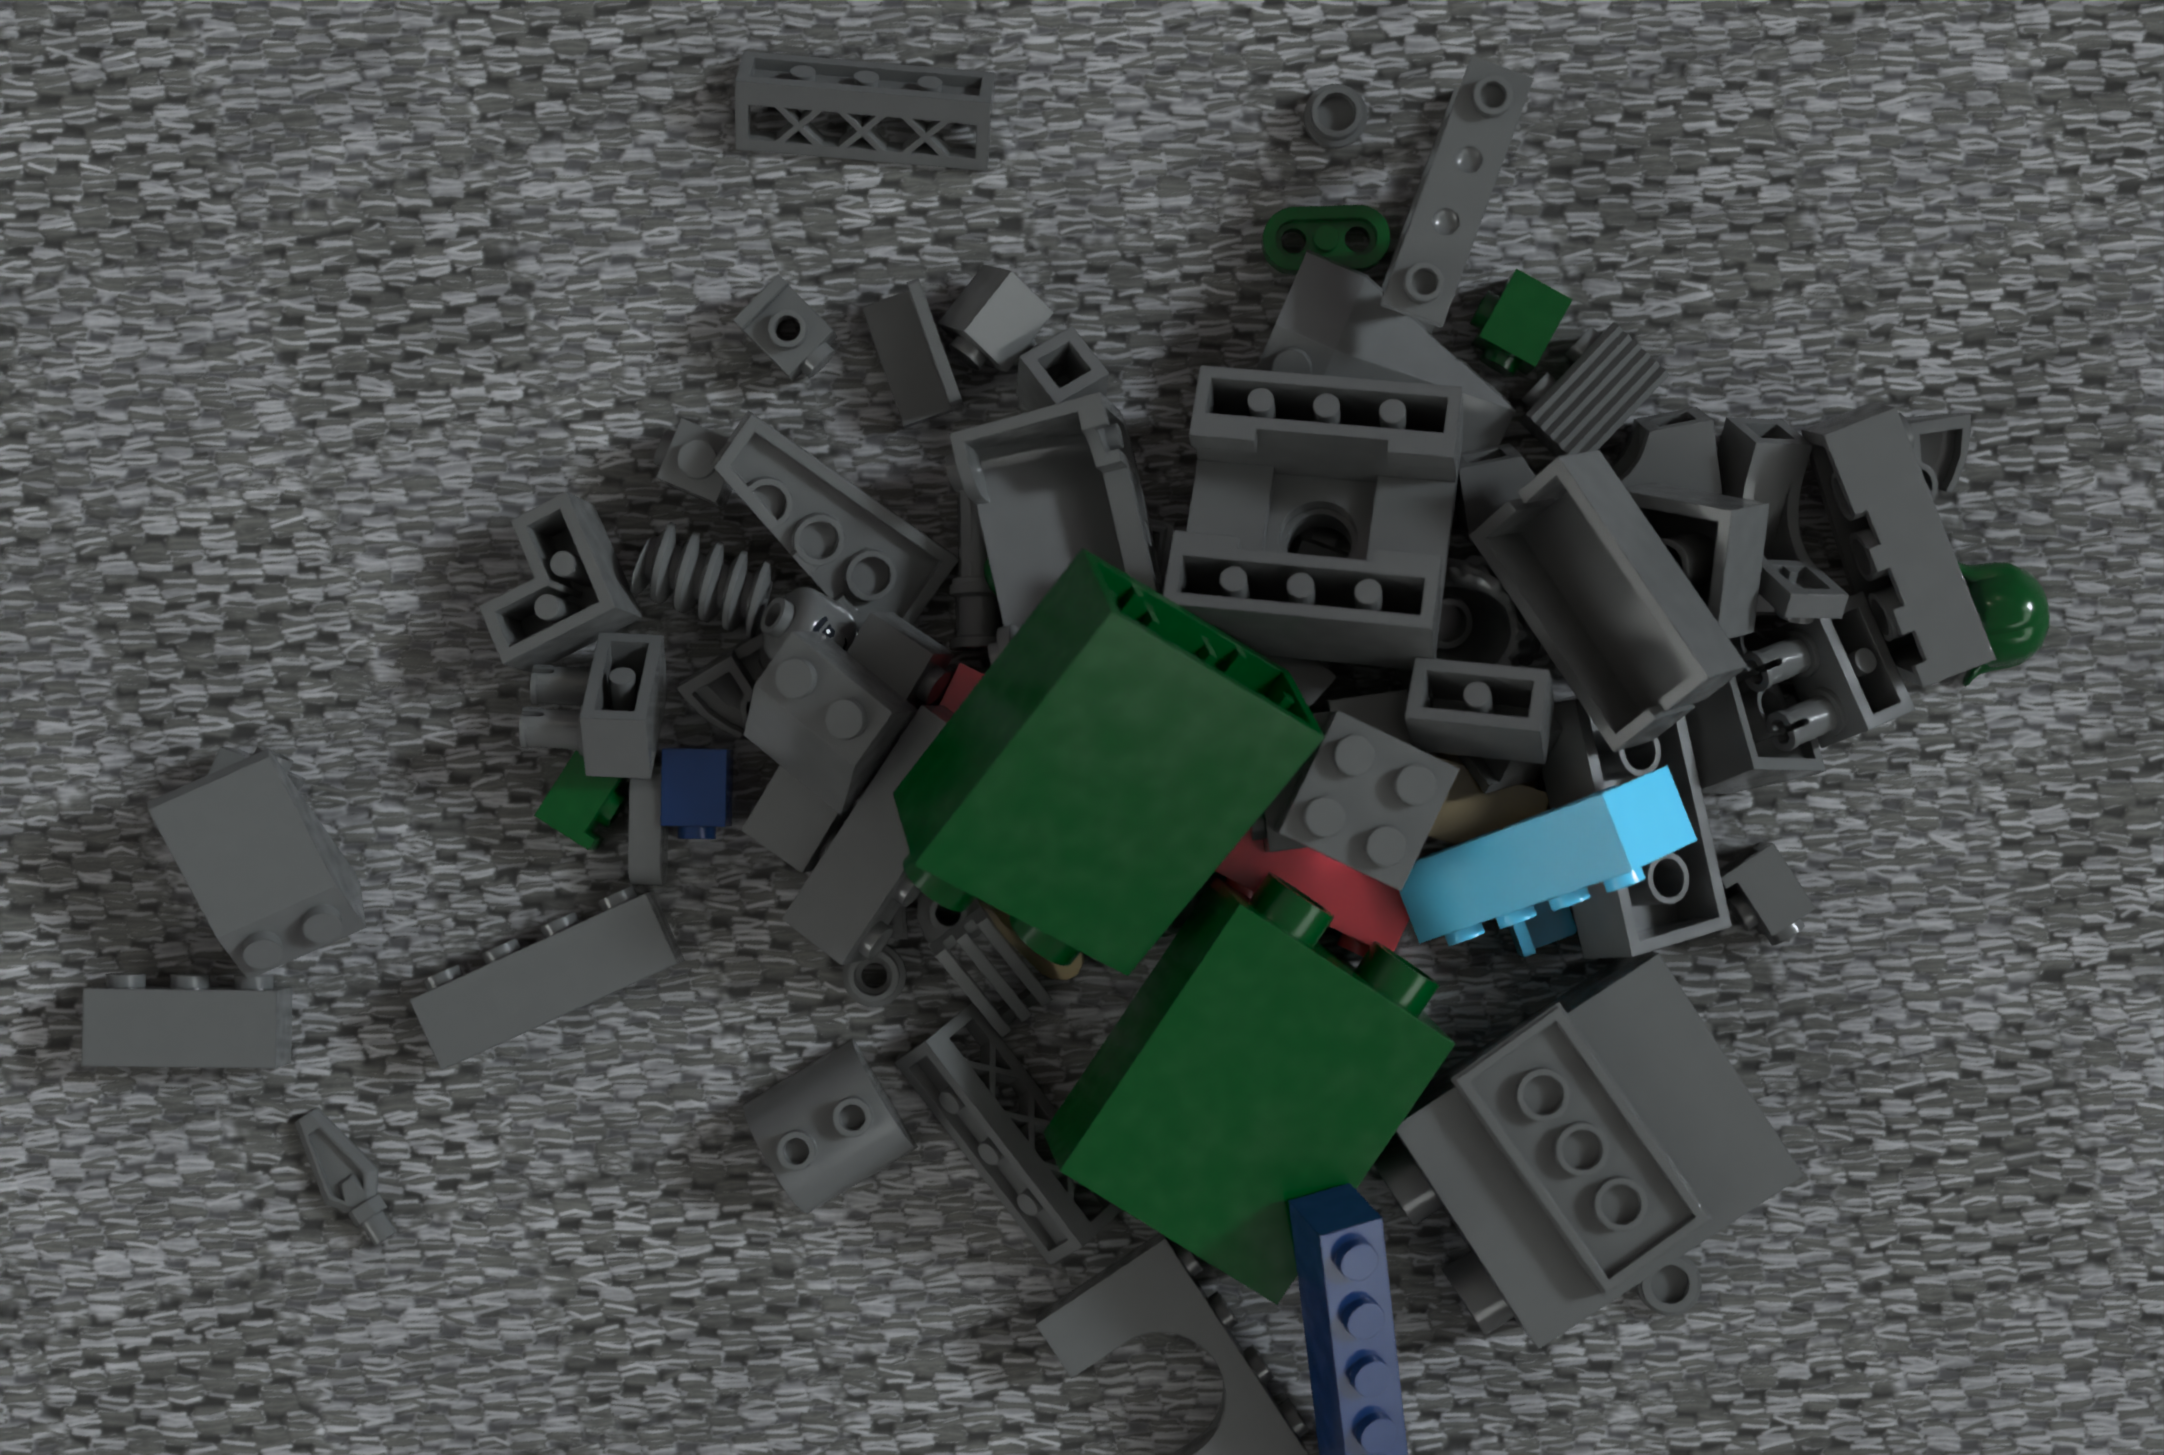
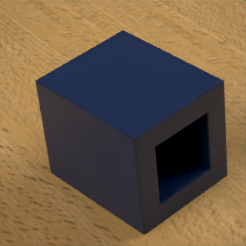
[660,748,733,839]

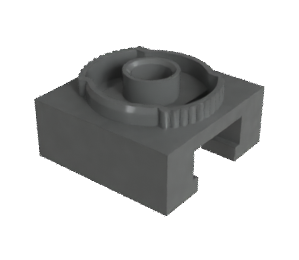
[1163,365,1463,670]

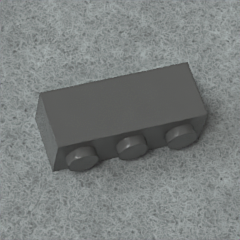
[82,973,293,1068]

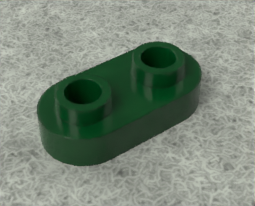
[1261,205,1390,275]

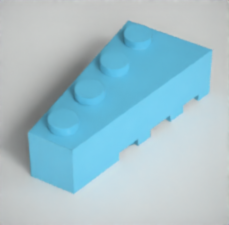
[1399,765,1697,946]

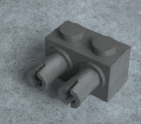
[1741,591,1916,752]
[519,632,667,779]

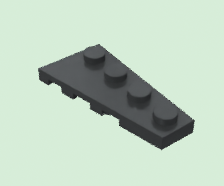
[711,410,959,632]

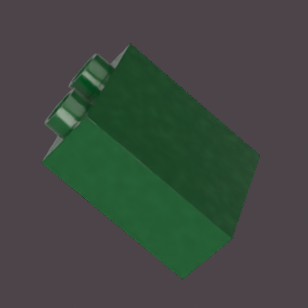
[893,548,1325,976]
[1043,872,1456,1305]

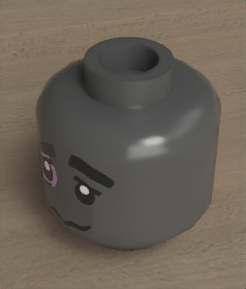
[761,587,858,661]

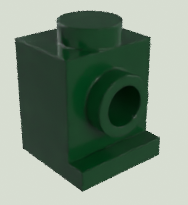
[534,750,628,850]

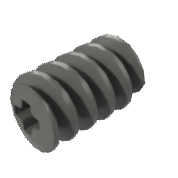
[630,522,773,640]

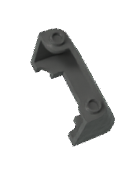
[945,392,1165,665]

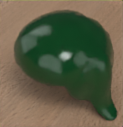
[1957,561,2050,687]

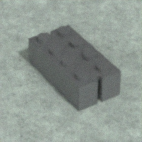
[1469,450,1748,752]

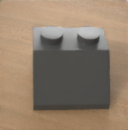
[744,631,918,815]

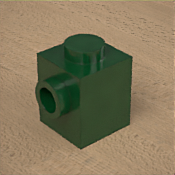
[1470,269,1572,377]

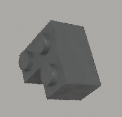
[478,492,643,673]

